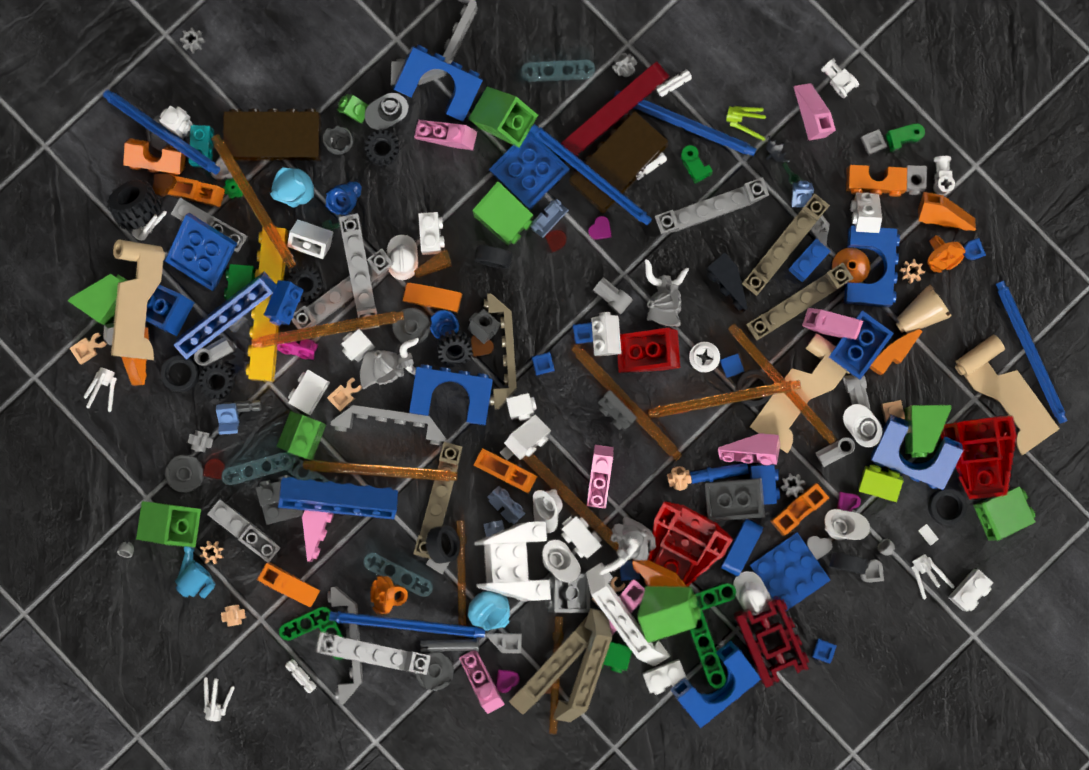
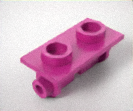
[277,333,318,360]

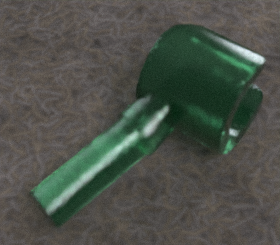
[783,163,803,186]
[322,219,340,231]

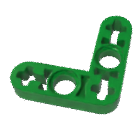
[279,607,344,660]

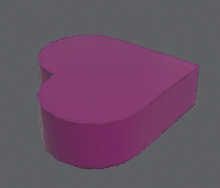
[588,216,611,240]
[837,492,861,512]
[497,669,520,693]

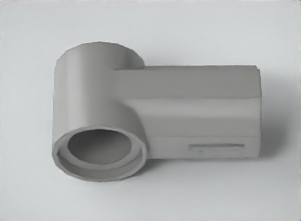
[593,277,633,315]
[194,336,234,367]
[843,374,870,409]
[815,437,855,467]

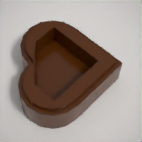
[153,174,176,197]
[471,335,494,357]

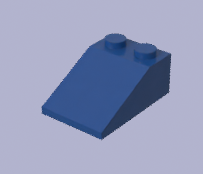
[146,285,194,336]
[829,311,894,380]

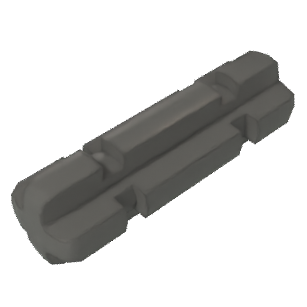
[223,400,261,412]

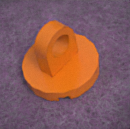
[928,235,965,273]
[370,576,408,615]

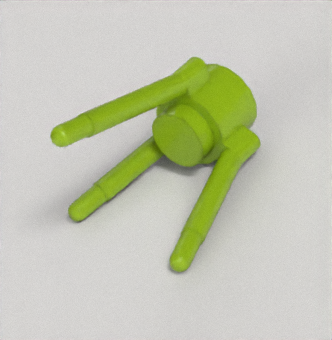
[726,106,766,141]

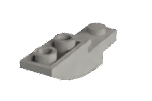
[171,198,248,253]
[207,499,281,563]

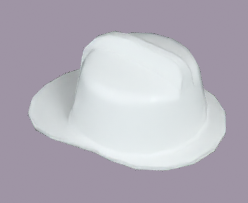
[387,234,418,280]
[843,404,882,447]
[533,489,563,533]
[824,509,870,540]
[543,540,581,583]
[733,571,771,615]

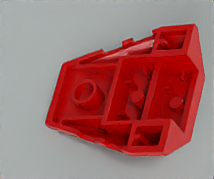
[941,416,1016,499]
[648,502,733,587]

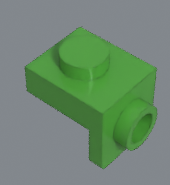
[337,94,368,123]

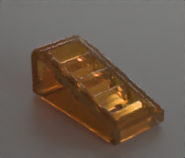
[414,249,452,278]

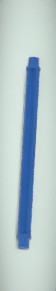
[103,90,220,175]
[614,90,757,156]
[530,124,652,225]
[996,281,1068,424]
[329,611,485,638]

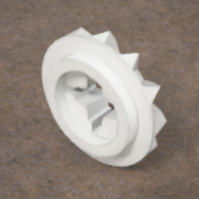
[689,342,720,372]

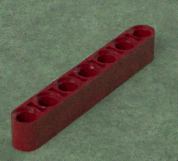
[561,61,670,156]

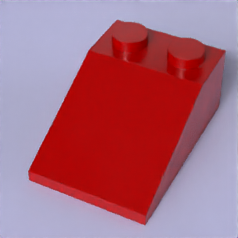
[617,328,680,373]

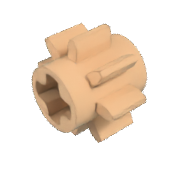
[900,259,925,284]
[667,466,692,491]
[200,541,224,564]
[221,605,246,626]

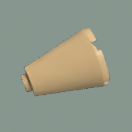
[896,285,952,334]

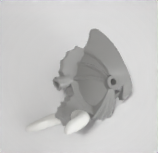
[645,259,689,327]
[360,338,419,389]
[599,517,656,574]

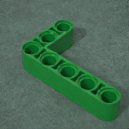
[689,583,736,688]

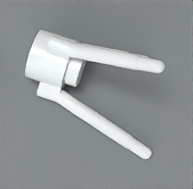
[132,211,167,240]
[84,367,117,412]
[911,554,954,599]
[204,677,234,721]

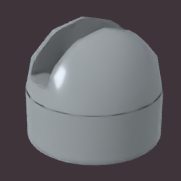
[878,538,895,556]
[117,541,134,558]

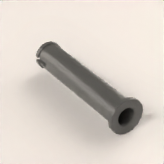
[420,637,479,653]

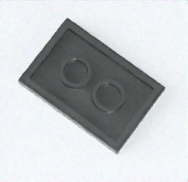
[705,478,765,521]

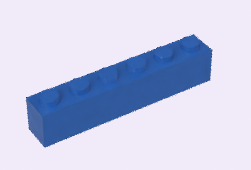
[174,271,277,359]
[278,477,398,519]

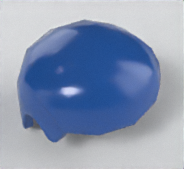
[430,309,459,339]

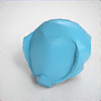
[270,167,314,207]
[468,590,510,631]

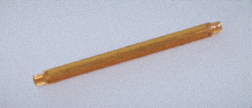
[211,134,296,269]
[252,311,404,348]
[728,323,837,444]
[571,344,682,461]
[648,380,801,418]
[522,454,619,552]
[303,460,458,481]

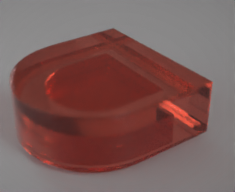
[545,230,566,253]
[203,459,225,480]

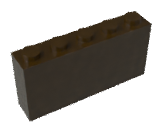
[223,109,321,161]
[569,111,668,214]

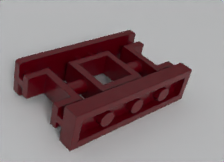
[733,596,809,688]

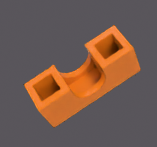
[123,138,185,176]
[846,165,907,197]
[770,483,829,536]

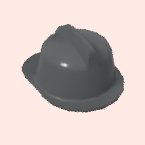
[365,93,408,130]

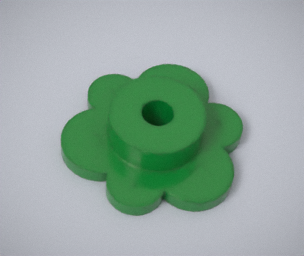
[223,177,245,199]

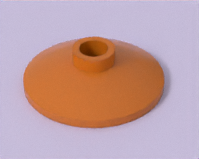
[832,248,870,283]

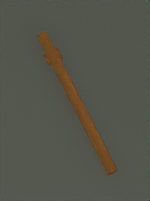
[457,521,467,637]
[549,616,564,734]

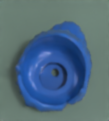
[326,182,362,215]

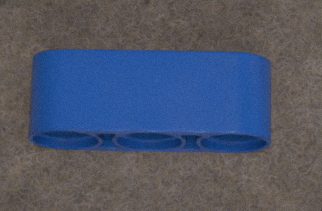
[721,518,763,577]

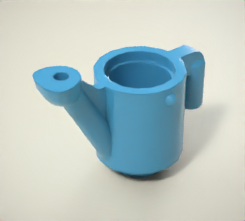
[175,546,215,598]

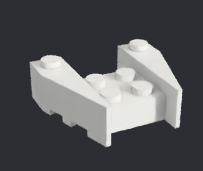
[474,521,551,601]

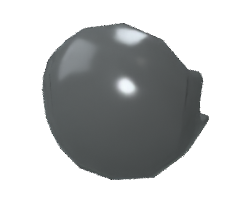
[322,125,353,155]

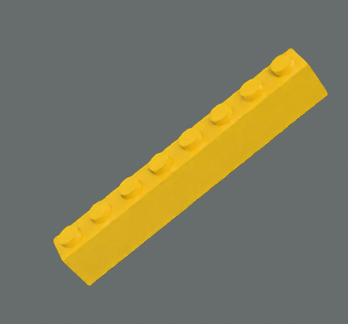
[246,227,288,382]

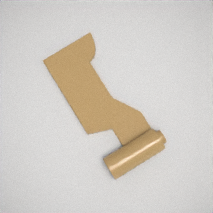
[111,240,165,360]
[750,333,850,454]
[955,334,1060,455]

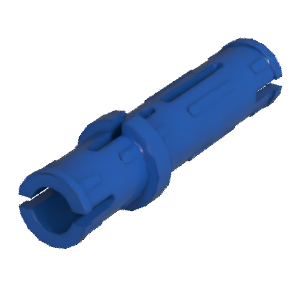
[690,463,749,484]

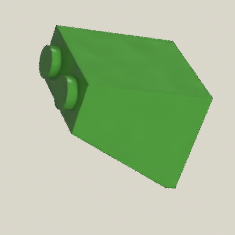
[468,87,538,148]
[473,182,533,246]
[68,274,128,325]
[904,405,951,458]
[277,411,326,460]
[973,487,1035,541]
[136,501,201,547]
[638,586,701,642]

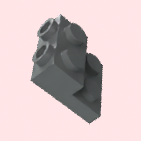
[598,390,637,431]
[256,475,304,525]
[545,573,591,613]

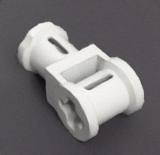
[821,58,859,98]
[933,156,955,196]

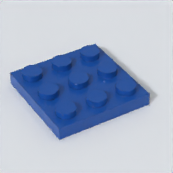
[489,131,570,210]
[165,213,237,291]
[749,532,830,612]

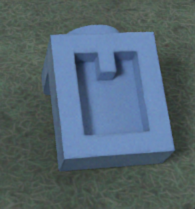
[791,181,814,207]
[216,403,239,434]

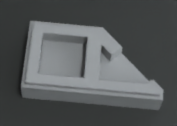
[810,215,830,246]
[486,633,522,653]

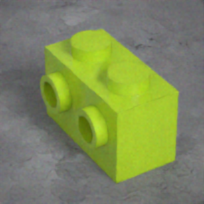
[858,465,903,502]

